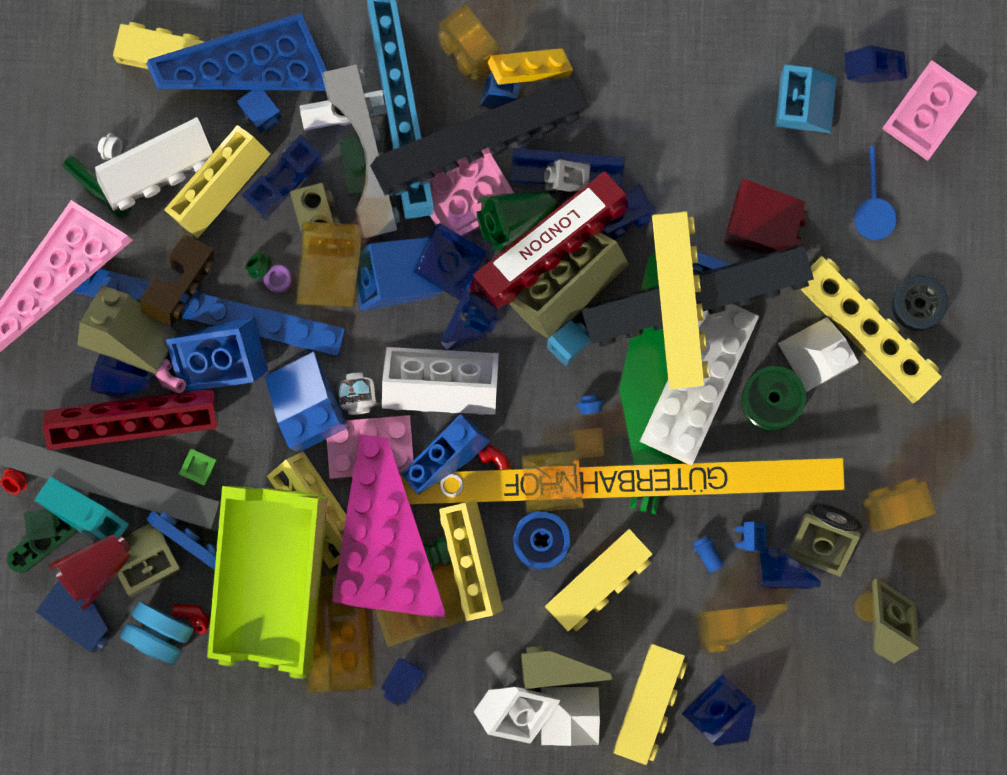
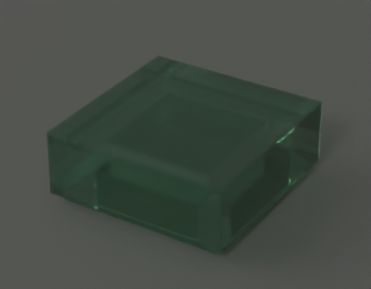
[24,509,58,542]

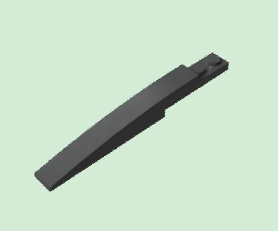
[0,436,221,532]

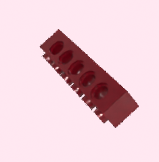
[42,389,219,450]

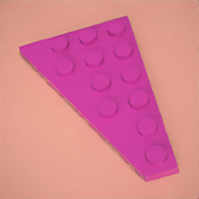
[332,434,445,618]

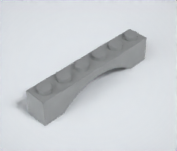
[322,64,400,238]

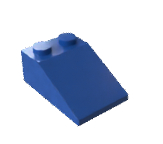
[165,318,269,392]
[265,352,349,452]

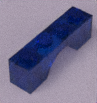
[381,658,427,706]

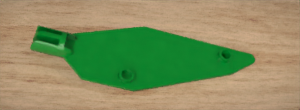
[619,253,687,515]

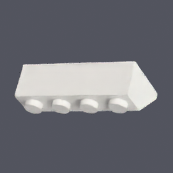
[95,117,213,211]
[382,347,499,415]

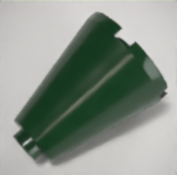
[476,192,558,250]

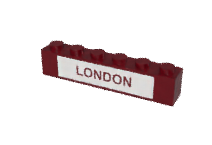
[473,171,629,309]

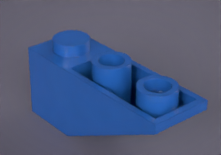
[401,414,490,494]

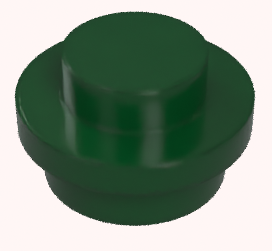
[245,252,271,279]

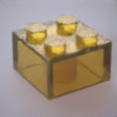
[438,4,500,80]
[862,478,936,534]

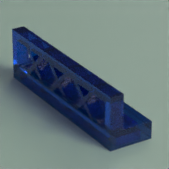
[510,148,625,189]

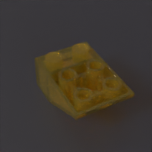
[296,222,361,307]
[375,565,466,648]

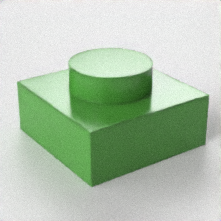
[179,449,217,486]

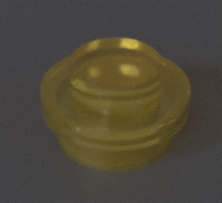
[854,593,872,622]

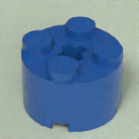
[513,512,570,570]

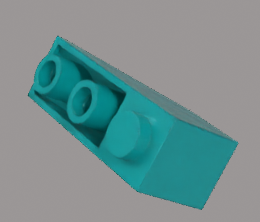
[34,477,129,542]

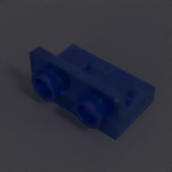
[601,183,656,240]

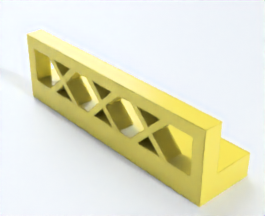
[267,451,346,569]

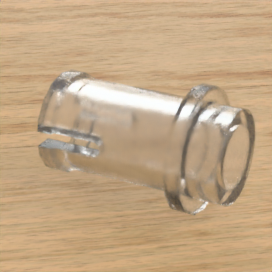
[485,650,520,687]

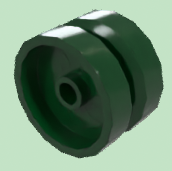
[740,366,806,431]

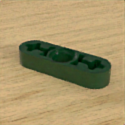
[7,515,78,573]

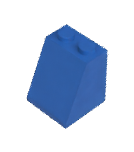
[350,237,444,311]

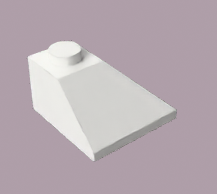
[778,317,859,392]
[474,687,561,743]

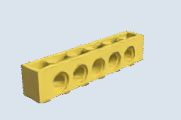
[800,256,941,403]

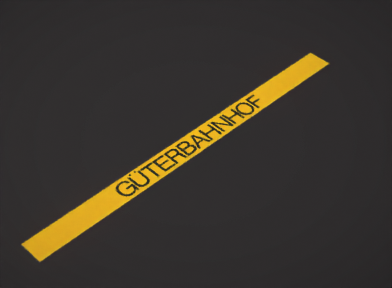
[400,458,844,504]

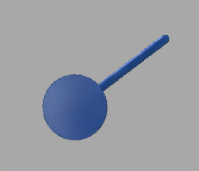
[854,146,896,240]

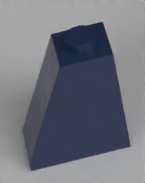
[36,580,112,653]

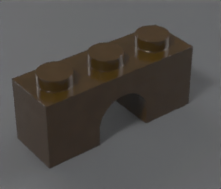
[140,234,216,327]

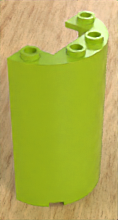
[207,486,328,679]

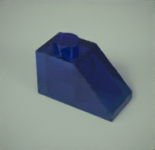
[844,45,907,83]

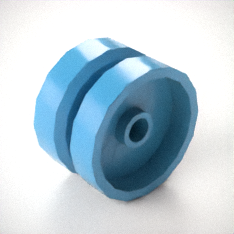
[119,601,194,665]

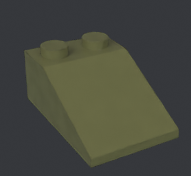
[77,285,178,375]
[521,646,612,689]

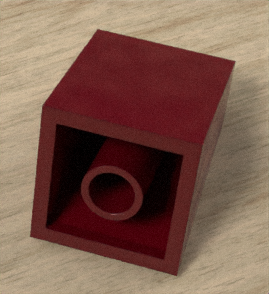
[724,179,808,254]

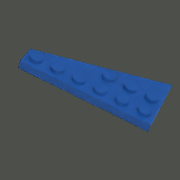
[146,13,327,91]

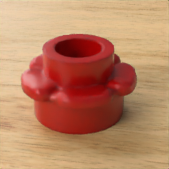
[0,468,28,495]

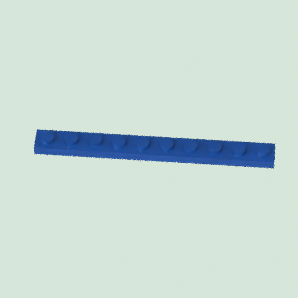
[72,269,345,357]

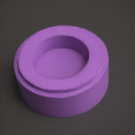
[264,264,292,294]

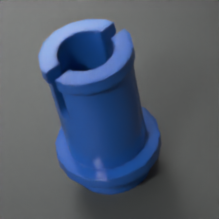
[693,535,725,573]

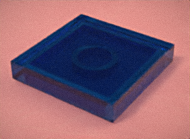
[413,223,487,301]

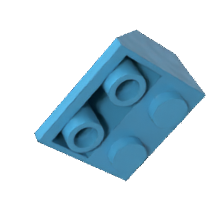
[775,65,837,133]

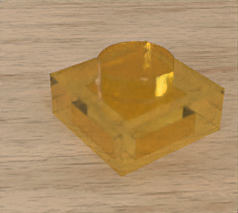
[573,428,604,459]

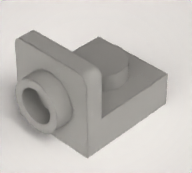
[544,160,590,193]

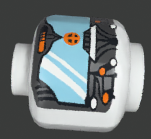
[338,373,376,415]

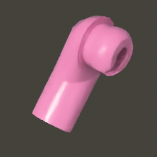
[155,358,186,393]

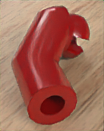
[478,445,513,470]

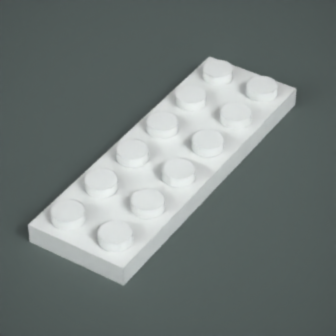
[640,303,759,466]

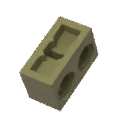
[290,183,342,250]

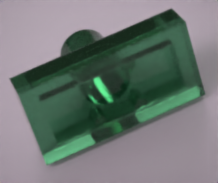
[339,137,366,196]

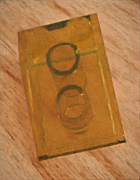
[697,603,788,653]

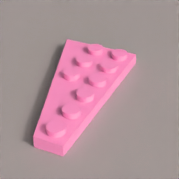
[0,200,133,352]

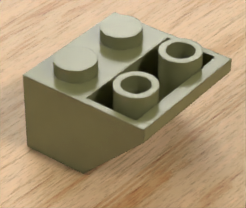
[117,523,183,597]

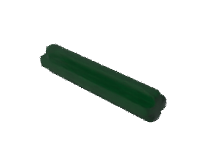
[62,156,132,219]

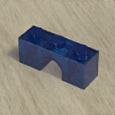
[242,135,323,220]

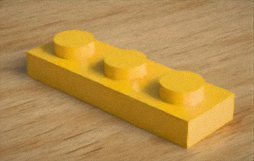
[487,48,573,85]

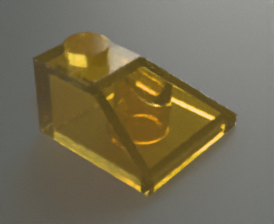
[522,450,584,513]

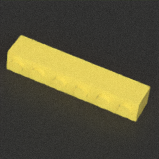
[652,211,709,389]

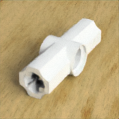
[300,90,387,131]

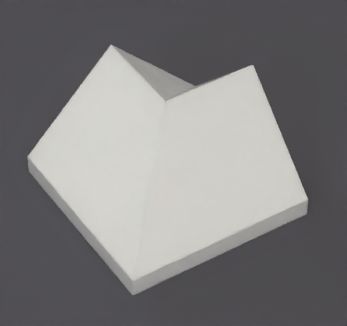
[541,687,600,746]

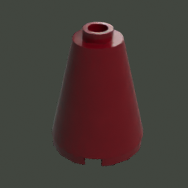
[48,534,132,611]

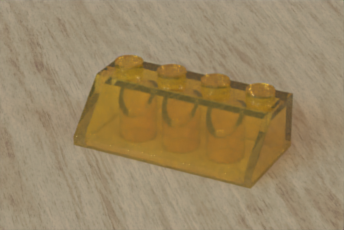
[306,575,373,694]

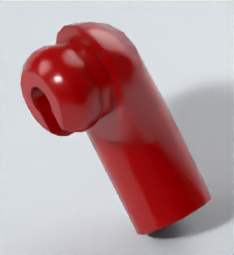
[172,604,210,634]

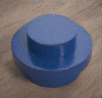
[576,394,605,414]

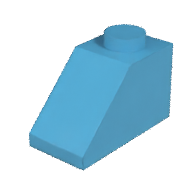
[547,320,591,367]

